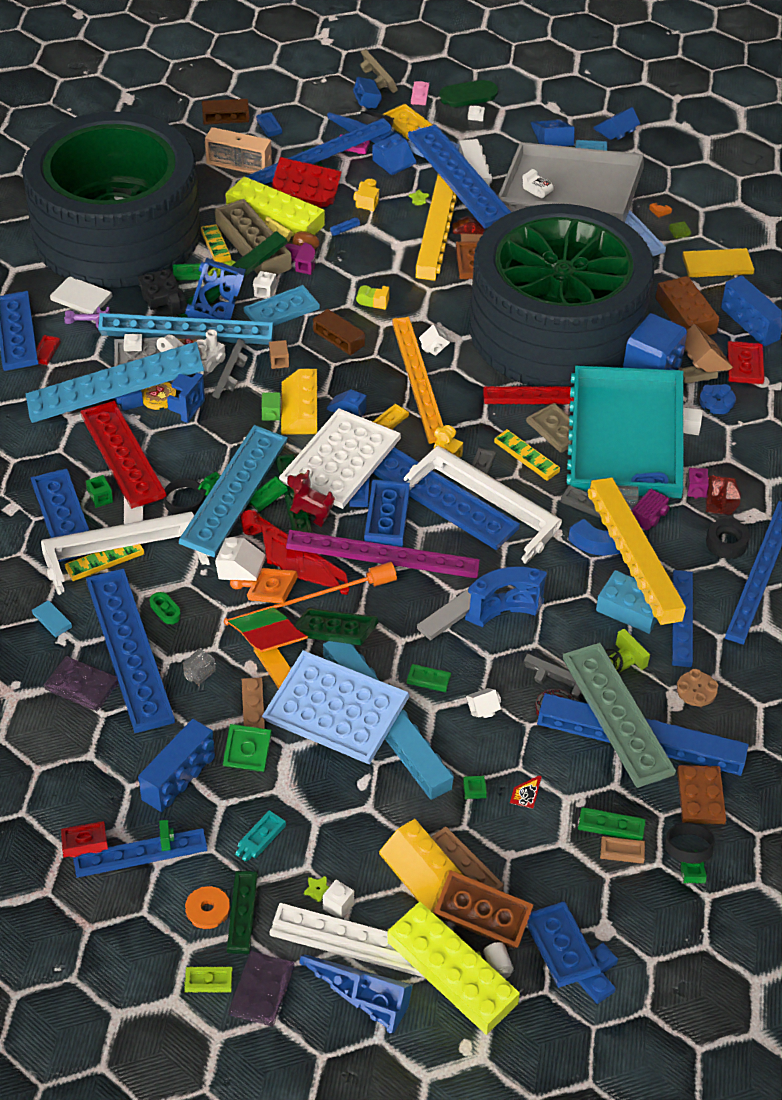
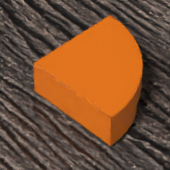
[649,203,672,218]

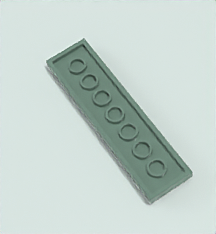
[563,643,676,788]

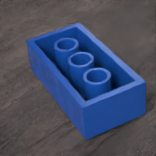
[721,275,782,347]
[364,480,410,547]
[138,719,215,812]

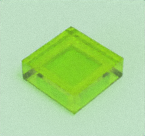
[669,221,691,238]

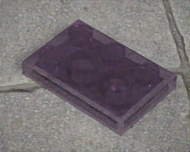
[44,656,118,712]
[229,951,294,1027]

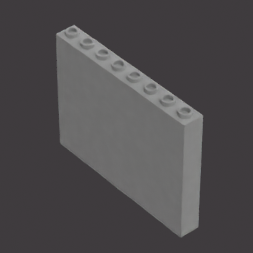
[498,142,644,222]

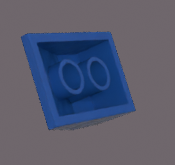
[531,120,574,147]

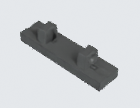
[212,338,248,399]
[524,654,582,700]

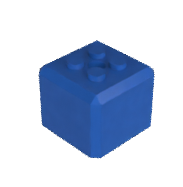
[623,313,687,370]

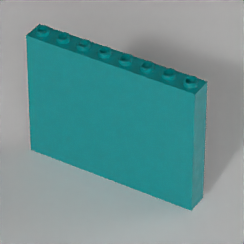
[567,366,683,498]

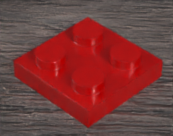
[61,821,108,857]

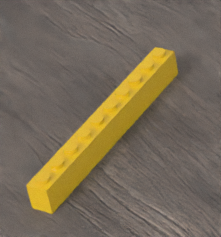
[416,174,457,280]
[588,478,686,625]

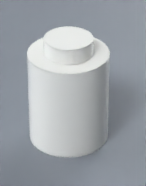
[483,942,514,979]

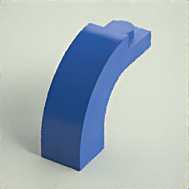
[568,519,621,556]

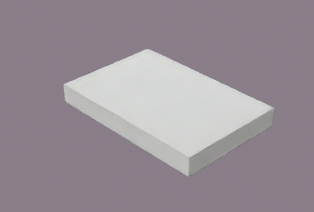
[50,277,112,314]

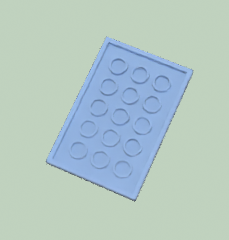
[262,651,409,765]

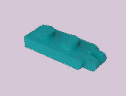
[235,811,286,862]

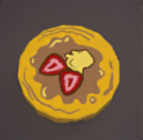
[141,382,176,410]

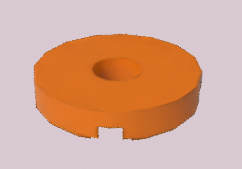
[185,886,230,929]

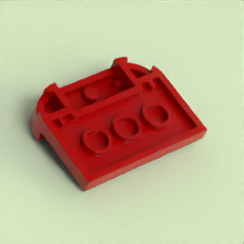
[272,157,342,209]

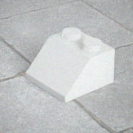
[215,537,266,581]

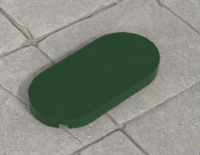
[439,80,498,107]

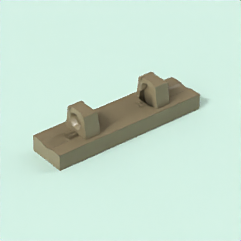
[360,49,398,93]

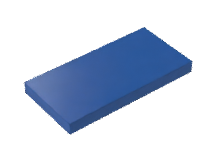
[526,901,601,988]

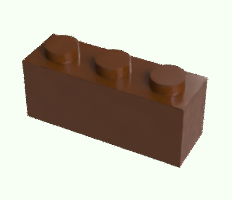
[202,99,249,125]
[313,309,365,356]

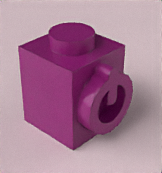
[686,468,709,499]

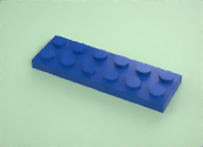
[0,291,39,371]
[30,469,89,562]

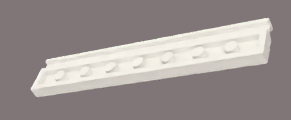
[270,903,425,978]

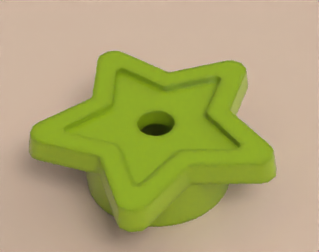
[409,190,429,205]
[304,876,329,902]

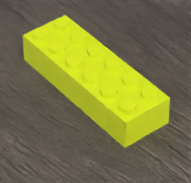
[226,176,325,237]
[388,901,520,1035]

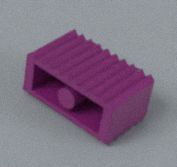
[631,488,670,531]

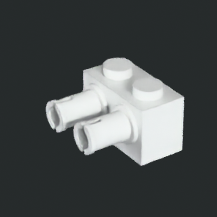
[197,330,226,377]

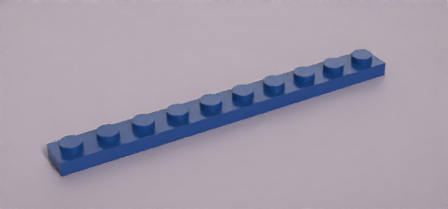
[245,118,391,184]
[725,501,782,645]

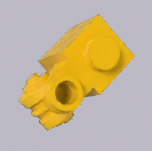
[354,179,379,211]
[434,425,463,458]

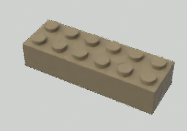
[215,199,292,275]

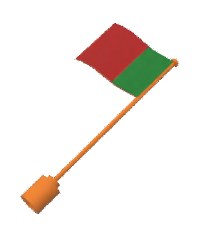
[224,562,397,652]

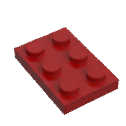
[727,341,764,384]

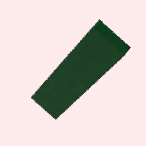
[227,871,258,954]

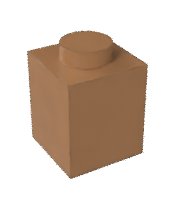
[269,340,289,369]

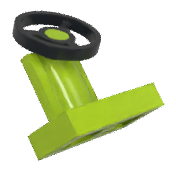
[605,629,650,673]

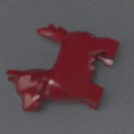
[287,470,335,527]

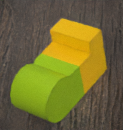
[356,285,389,310]

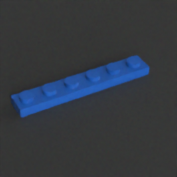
[672,570,693,667]
[73,828,207,878]

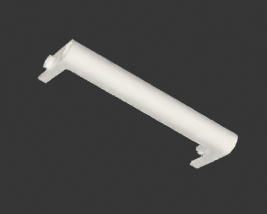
[404,446,562,564]
[41,512,210,595]

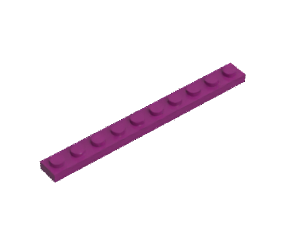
[286,530,480,578]

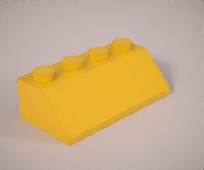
[281,369,317,435]
[379,819,463,911]

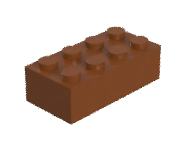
[655,276,719,335]
[431,870,533,949]

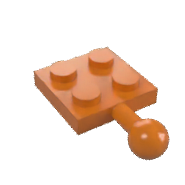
[230,568,298,604]

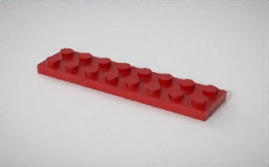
[80,401,166,509]

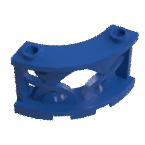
[185,257,246,320]
[465,567,547,627]

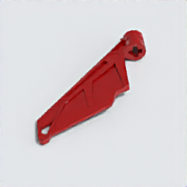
[241,510,349,595]

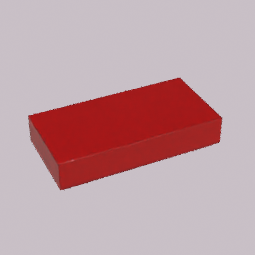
[37,335,61,365]

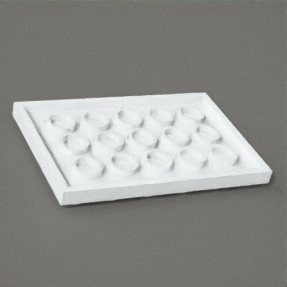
[279,408,401,509]

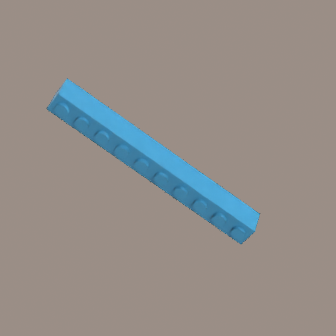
[98,313,275,345]
[323,641,454,800]

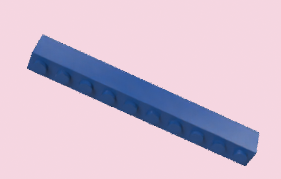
[537,693,749,776]

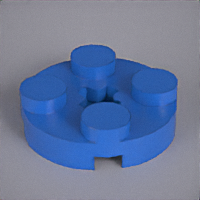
[699,384,736,414]

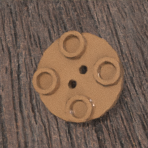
[677,669,718,708]

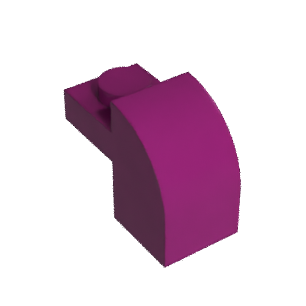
[285,242,315,275]

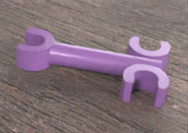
[64,307,110,328]

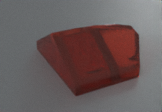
[452,216,485,234]
[706,475,741,515]

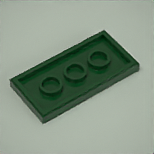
[294,608,379,645]

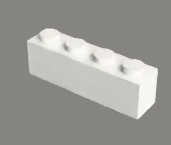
[459,139,492,186]

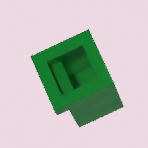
[86,475,113,508]

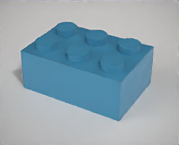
[596,570,658,634]

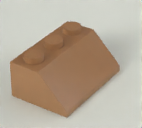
[685,324,733,372]

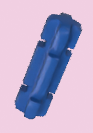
[330,218,360,236]

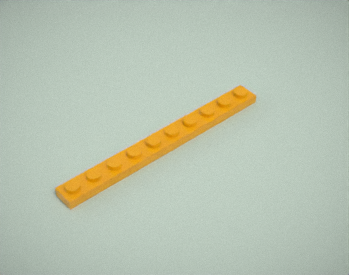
[392,317,444,444]

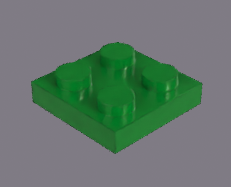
[223,724,272,773]

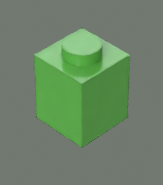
[262,393,280,421]

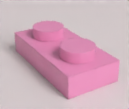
[411,81,429,105]

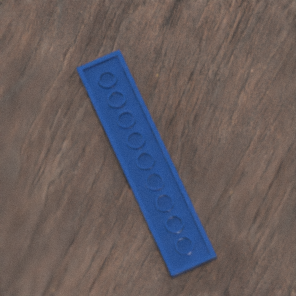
[408,124,511,228]
[373,447,520,550]
[86,569,175,733]

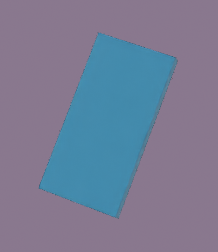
[244,285,320,326]

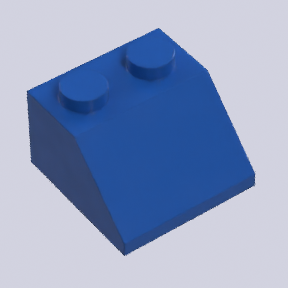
[594,107,640,140]
[372,133,416,175]

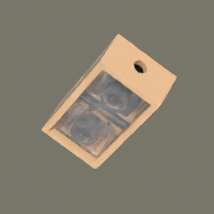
[205,127,272,174]

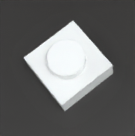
[468,106,485,121]
[124,334,143,351]

